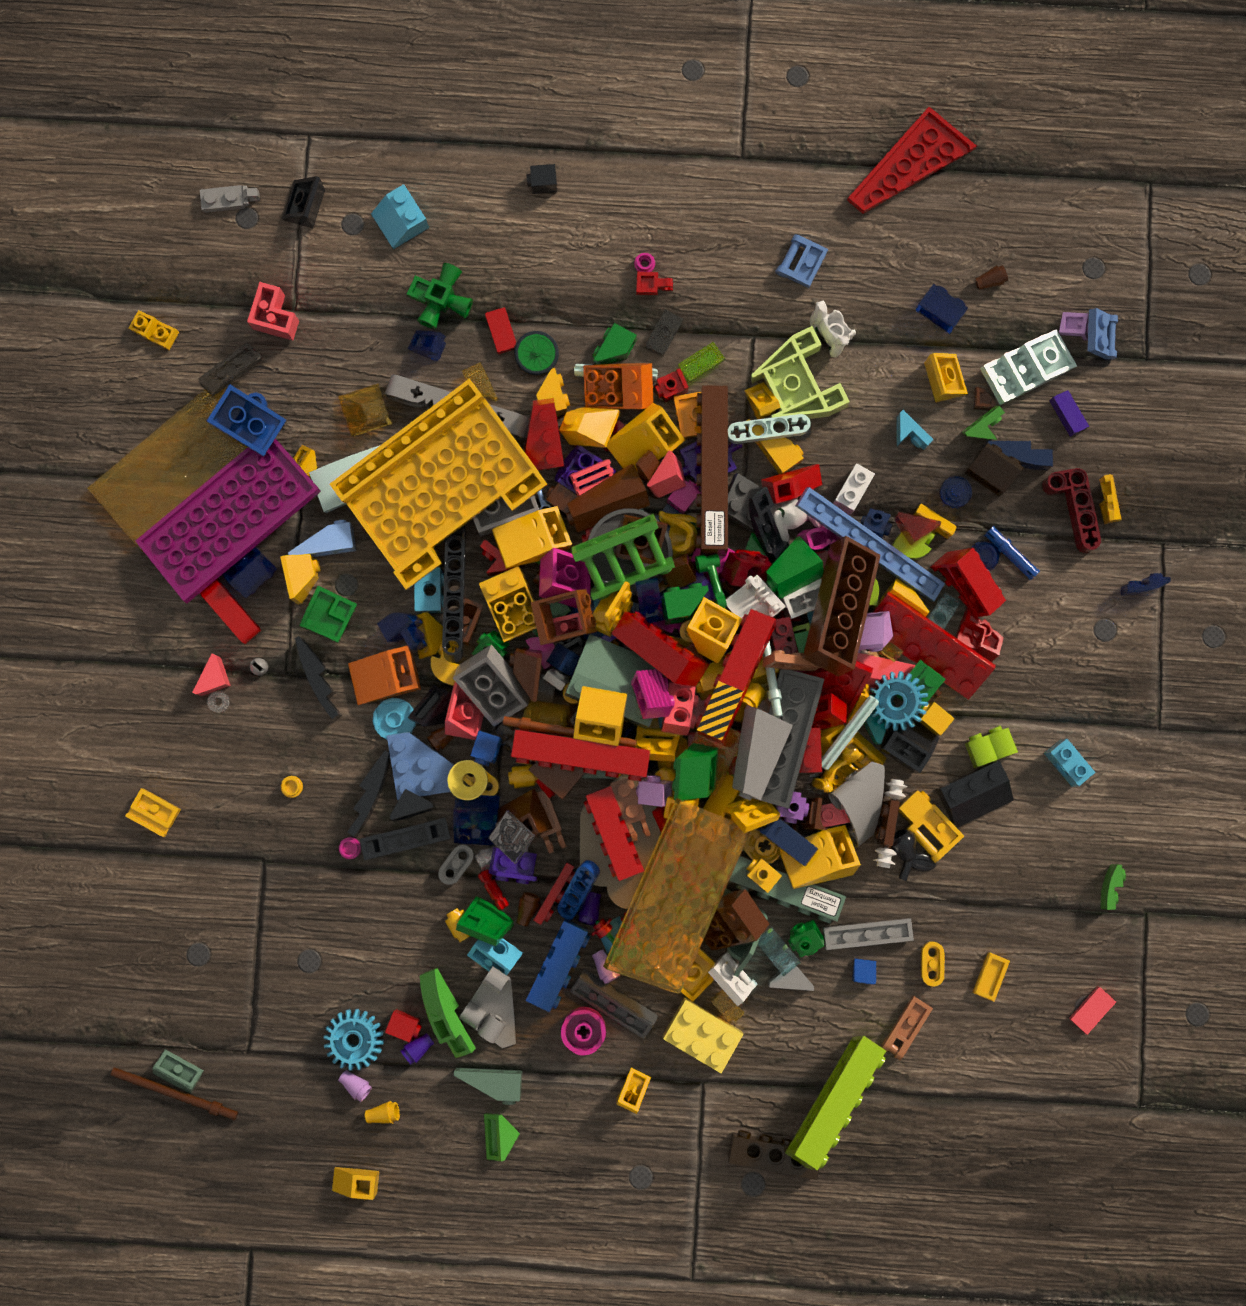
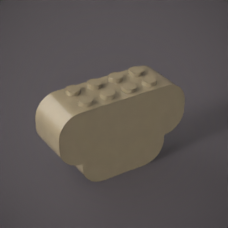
[580,775,665,909]

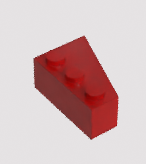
[524,398,564,470]
[931,548,1006,617]

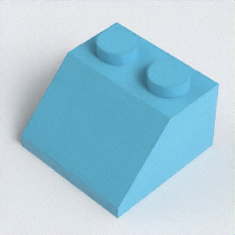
[371,184,429,249]

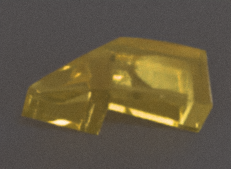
[462,362,498,402]
[877,642,903,662]

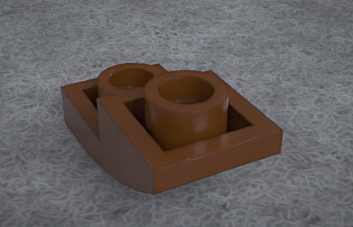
[635,450,660,499]

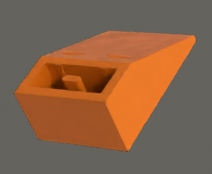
[583,363,653,409]
[348,646,421,705]

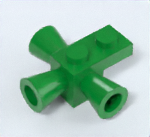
[407,263,473,330]

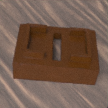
[796,798,827,831]

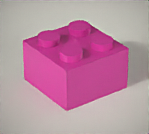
[539,548,591,608]

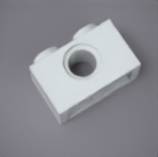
[833,463,875,515]

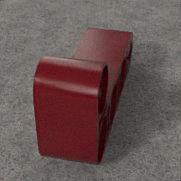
[1042,468,1101,553]

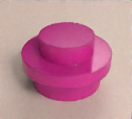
[339,837,361,859]

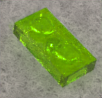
[678,341,725,383]

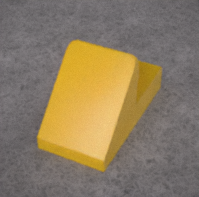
[744,382,780,419]

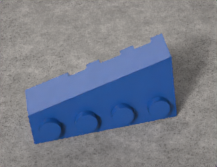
[526,919,590,1012]

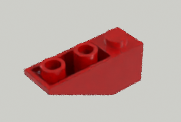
[761,464,822,504]

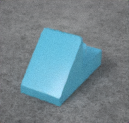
[896,410,934,450]

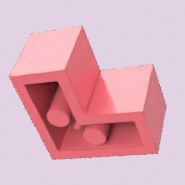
[247,282,299,341]

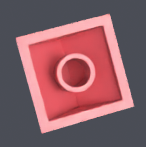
[445,682,484,740]

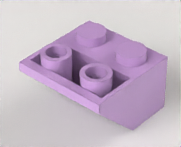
[858,611,893,653]

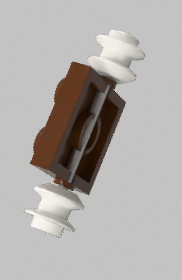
[873,779,908,868]

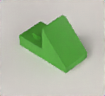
[962,406,1005,440]

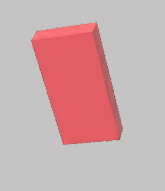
[1069,986,1116,1035]

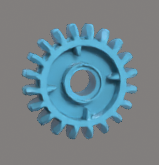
[870,671,929,731]
[324,1009,384,1070]

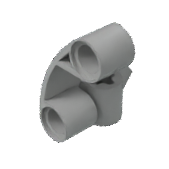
[829,762,885,848]
[459,966,516,1048]

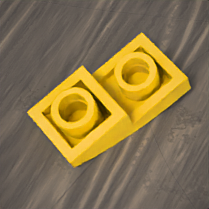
[128,310,179,350]

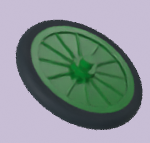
[514,331,559,375]

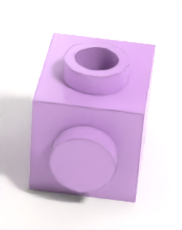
[636,776,673,807]

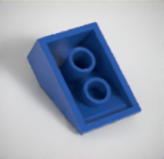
[207,384,286,456]

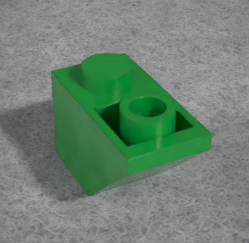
[592,323,637,365]

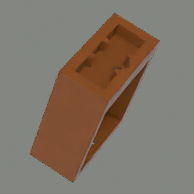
[531,589,596,645]

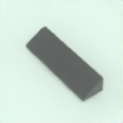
[570,969,658,1039]

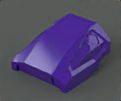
[554,445,616,496]

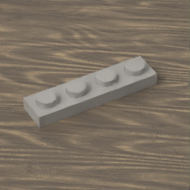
[823,918,914,950]

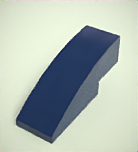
[983,441,1053,471]

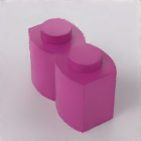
[797,526,841,550]

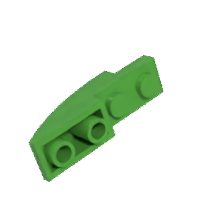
[420,968,476,1058]

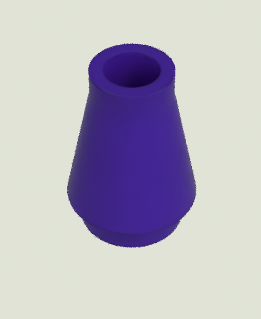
[578,892,601,926]
[400,1033,434,1065]

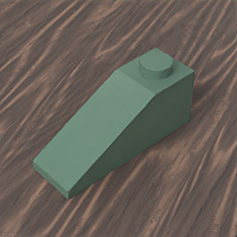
[454,1068,522,1105]

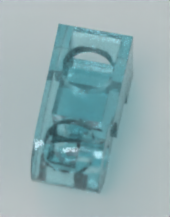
[927,592,960,629]

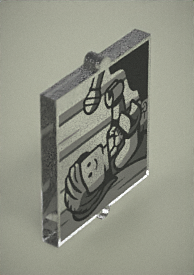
[489,811,535,864]

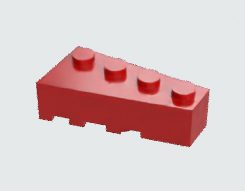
[612,611,710,686]
[584,786,644,881]

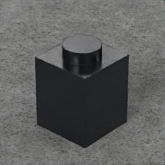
[526,164,557,194]

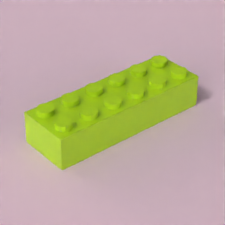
[785,1036,886,1170]

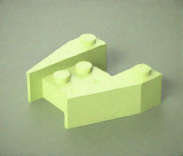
[751,326,850,423]

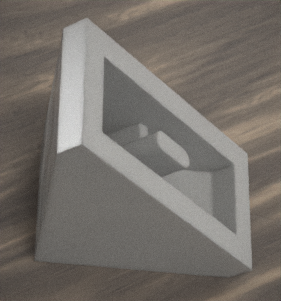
[768,961,814,991]

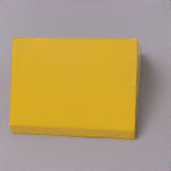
[924,353,968,403]

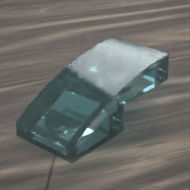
[757,927,801,976]

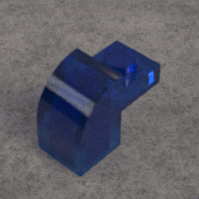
[377,613,428,650]

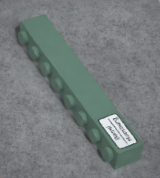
[674,854,846,923]

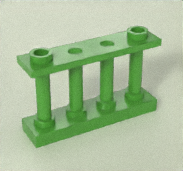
[572,514,675,600]

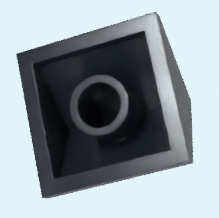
[281,176,325,229]

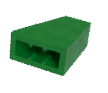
[766,536,824,599]

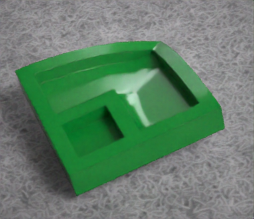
[299,586,357,644]
[456,896,514,947]

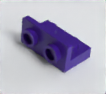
[489,847,537,884]

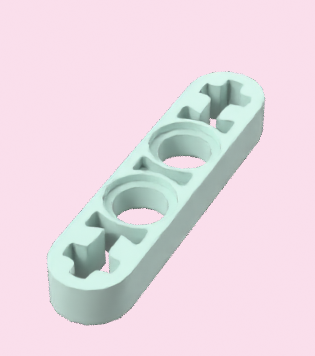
[728,414,811,444]

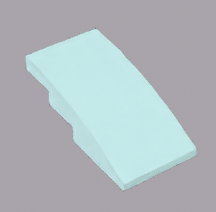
[980,329,1077,405]
[309,446,379,513]

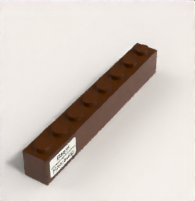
[696,385,728,556]

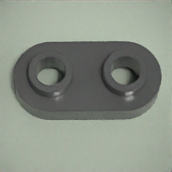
[438,845,474,885]

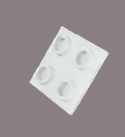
[726,575,786,618]

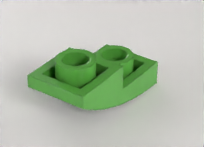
[1101,864,1126,910]

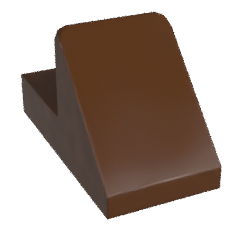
[449,598,483,646]

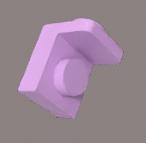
[1059,312,1089,340]

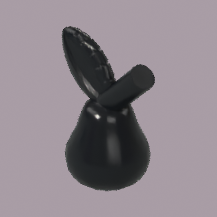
[890,829,936,881]

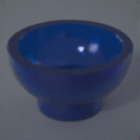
[971,541,1000,571]

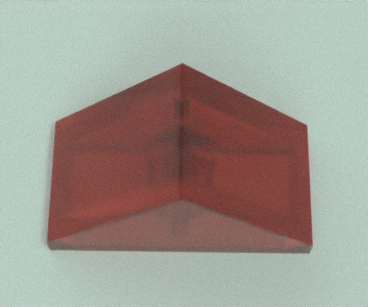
[894,512,941,545]

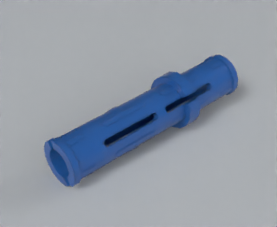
[984,526,1040,580]

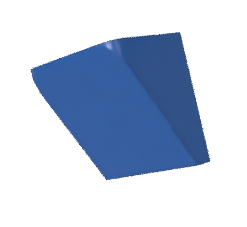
[852,958,876,985]

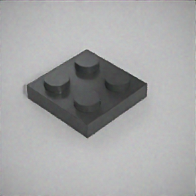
[728,473,762,532]

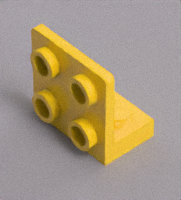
[592,581,633,637]

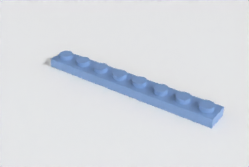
[795,487,945,602]

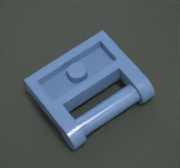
[775,234,828,288]
[1088,308,1118,359]

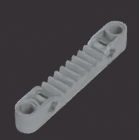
[384,374,530,441]

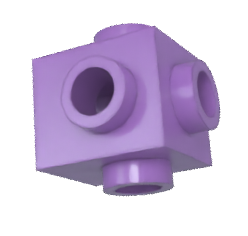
[775,792,809,824]

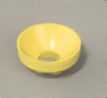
[447,760,488,800]

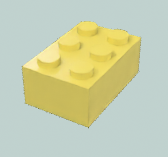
[663,997,743,1073]

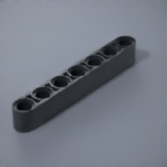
[442,525,466,663]

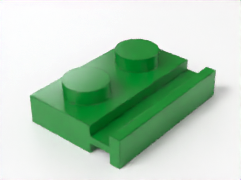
[896,659,946,709]

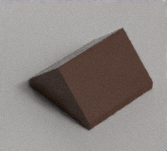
[614,515,668,564]

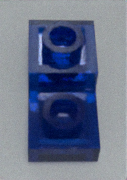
[1121,573,1171,595]

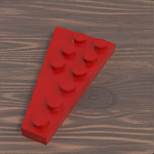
[847,107,977,214]

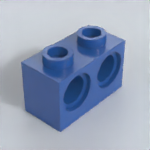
[470,731,503,767]

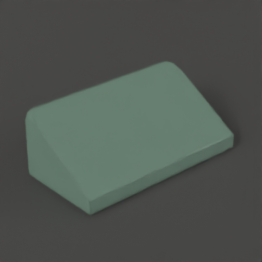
[152,1049,204,1094]

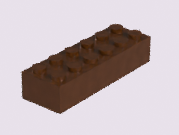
[803,536,881,677]

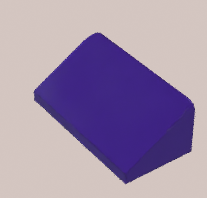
[1049,390,1089,437]

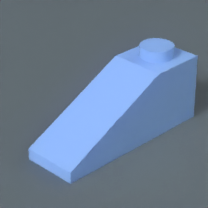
[288,520,356,557]

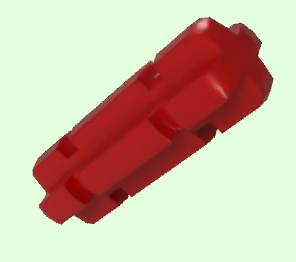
[478,870,509,910]

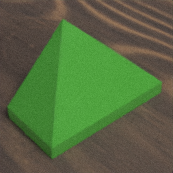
[484,1113,520,1161]

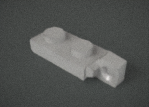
[200,185,260,213]

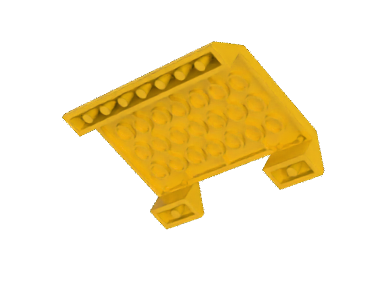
[329,378,548,590]

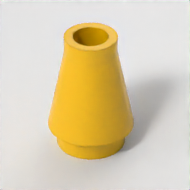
[365,1101,400,1124]

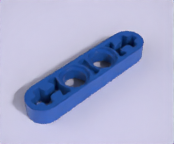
[557,860,600,920]

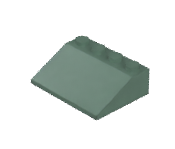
[565,634,667,729]

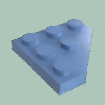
[387,732,455,800]

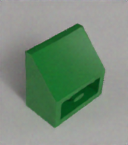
[661,583,709,625]
[672,743,718,801]

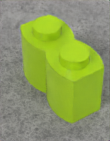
[965,726,1018,768]

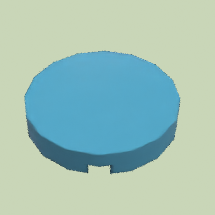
[373,698,416,739]

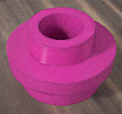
[634,253,655,272]

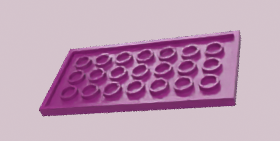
[135,438,321,604]

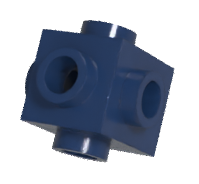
[861,508,893,539]

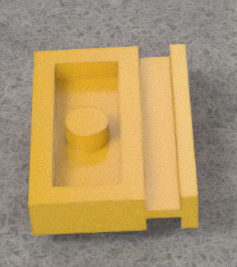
[125,788,181,837]
[725,799,780,833]

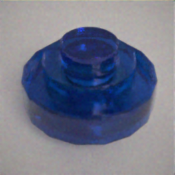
[939,476,972,508]

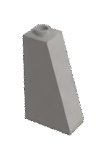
[732,705,793,801]

